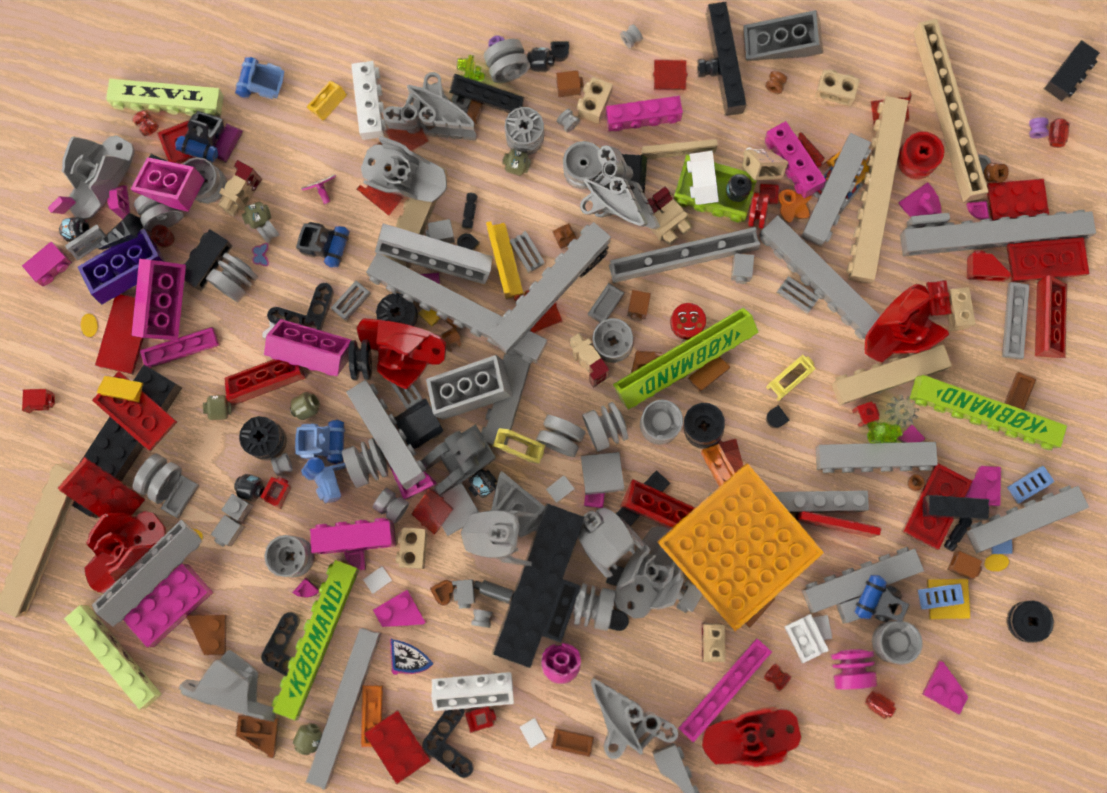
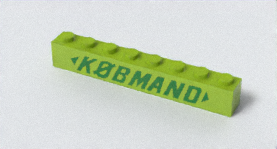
[613,308,759,410]
[909,375,1067,451]
[272,560,359,721]

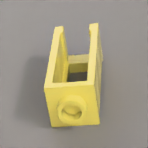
[766,355,816,401]
[493,428,546,463]

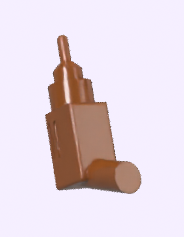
[466,100,483,124]
[631,351,663,373]

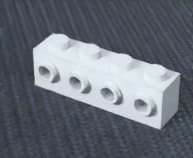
[351,61,387,140]
[432,672,514,711]

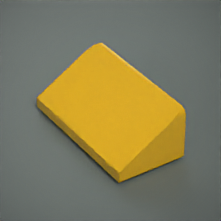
[306,80,347,121]
[97,376,144,402]

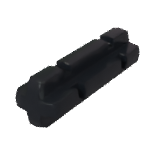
[462,193,478,229]
[944,519,972,551]

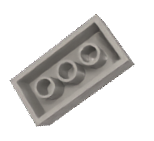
[426,355,513,420]

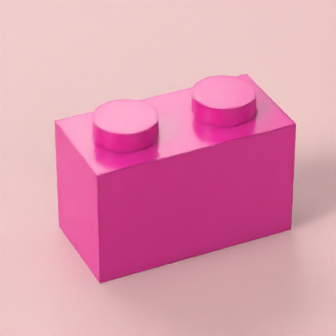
[22,241,72,287]

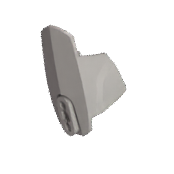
[62,136,135,219]
[361,136,447,202]
[578,508,645,578]
[461,510,538,566]
[614,526,684,618]
[179,650,275,722]

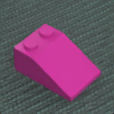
[131,157,205,212]

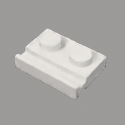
[784,614,829,663]

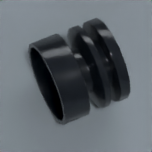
[684,403,725,449]
[239,416,287,461]

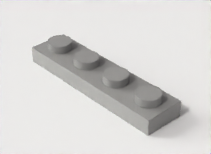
[1002,282,1029,360]

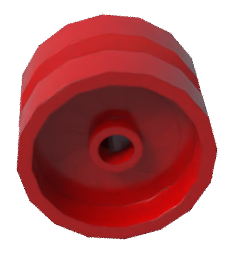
[897,131,944,179]

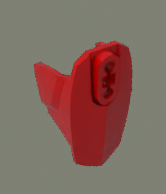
[864,284,949,363]
[357,318,447,389]
[84,511,166,594]
[702,707,802,767]

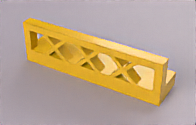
[486,221,524,299]

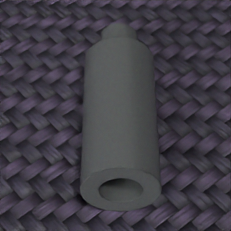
[473,580,514,604]

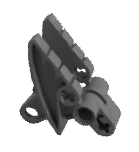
[421,424,496,501]

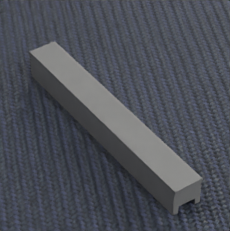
[609,227,760,283]
[306,628,382,790]

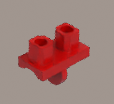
[926,280,952,317]

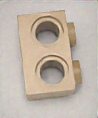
[815,69,860,106]
[576,77,613,124]
[947,287,976,331]
[396,527,428,569]

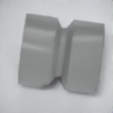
[373,488,409,524]

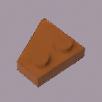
[187,615,227,655]
[236,715,279,758]

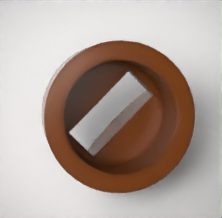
[907,474,925,491]

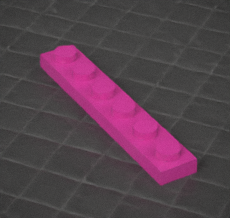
[678,638,772,743]

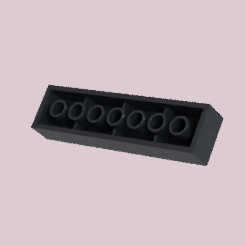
[72,365,182,518]
[492,503,585,668]

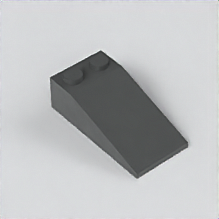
[743,10,823,61]

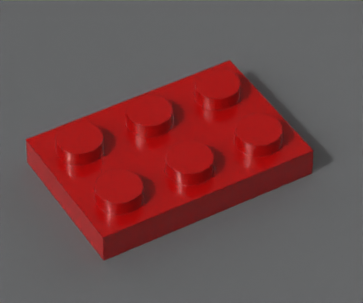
[987,179,1049,221]
[364,710,430,785]

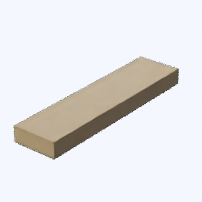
[642,139,718,159]

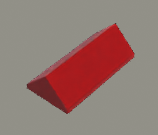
[1035,275,1067,358]
[224,359,306,405]
[620,479,695,529]

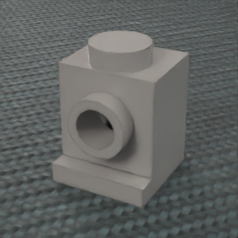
[452,579,475,609]
[676,581,703,613]

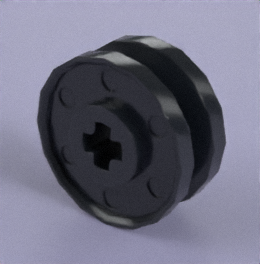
[376,293,418,326]
[349,340,372,380]
[1006,600,1054,643]

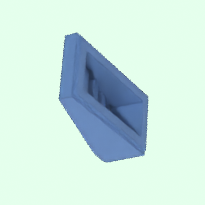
[1007,466,1054,504]
[917,584,964,610]

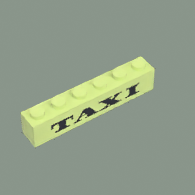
[106,79,224,116]
[64,605,162,709]

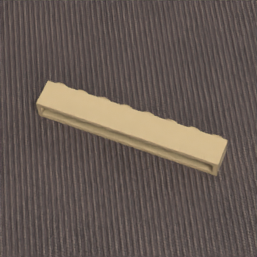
[0,463,75,618]

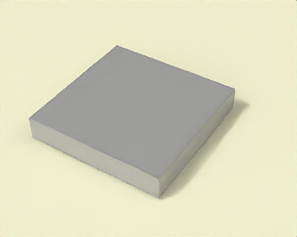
[581,452,624,495]
[428,483,479,536]

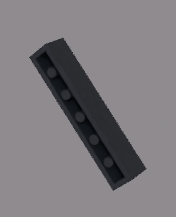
[706,2,746,116]

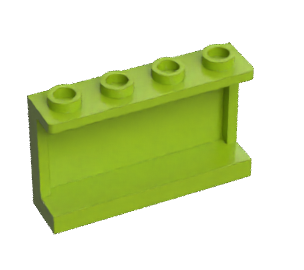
[674,154,757,222]

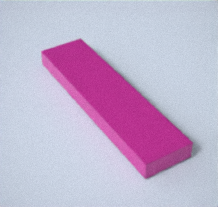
[140,327,219,368]

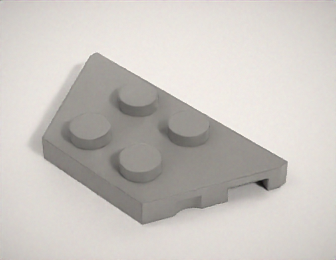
[491,471,545,537]

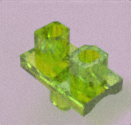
[457,55,485,82]
[867,422,902,443]

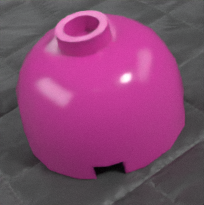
[541,643,581,684]

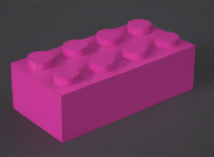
[132,259,186,341]
[264,319,351,376]
[310,518,396,555]
[123,563,214,648]

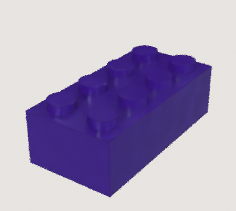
[78,229,165,305]

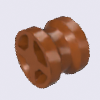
[765,71,788,94]
[984,163,1009,182]

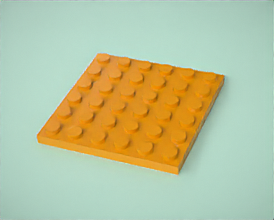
[657,463,824,632]

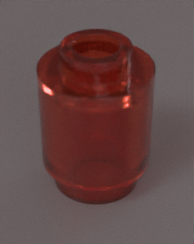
[1048,118,1070,148]
[864,691,896,719]

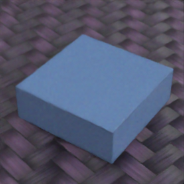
[991,539,1013,554]

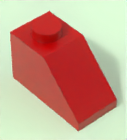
[967,250,1011,282]

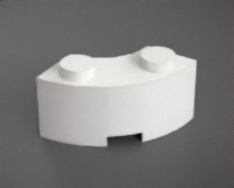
[687,151,719,205]

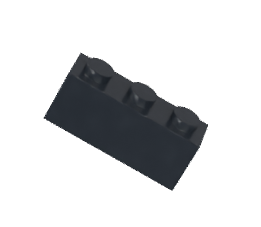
[1044,40,1100,101]
[184,229,233,292]
[922,495,989,521]
[542,579,581,643]

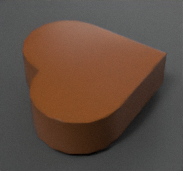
[430,580,454,606]

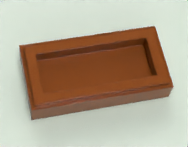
[1004,372,1036,410]
[551,728,594,757]

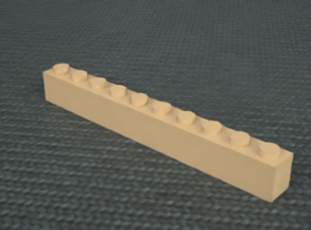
[913,19,988,203]
[847,96,908,284]

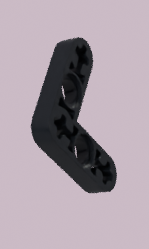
[267,283,334,331]
[261,612,300,676]
[423,708,474,778]

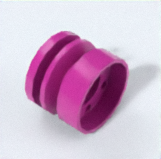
[831,649,878,689]

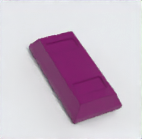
[214,123,243,163]

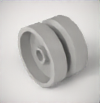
[483,39,530,83]
[563,141,602,189]
[134,195,184,231]
[536,415,586,457]
[133,453,182,504]

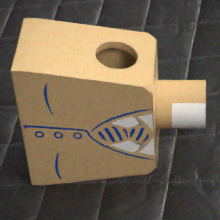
[742,147,788,180]

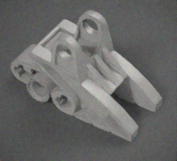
[383,72,477,141]
[580,145,660,229]
[590,678,678,759]

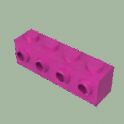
[605,95,683,132]
[765,121,826,198]

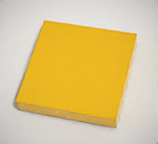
[927,579,971,619]

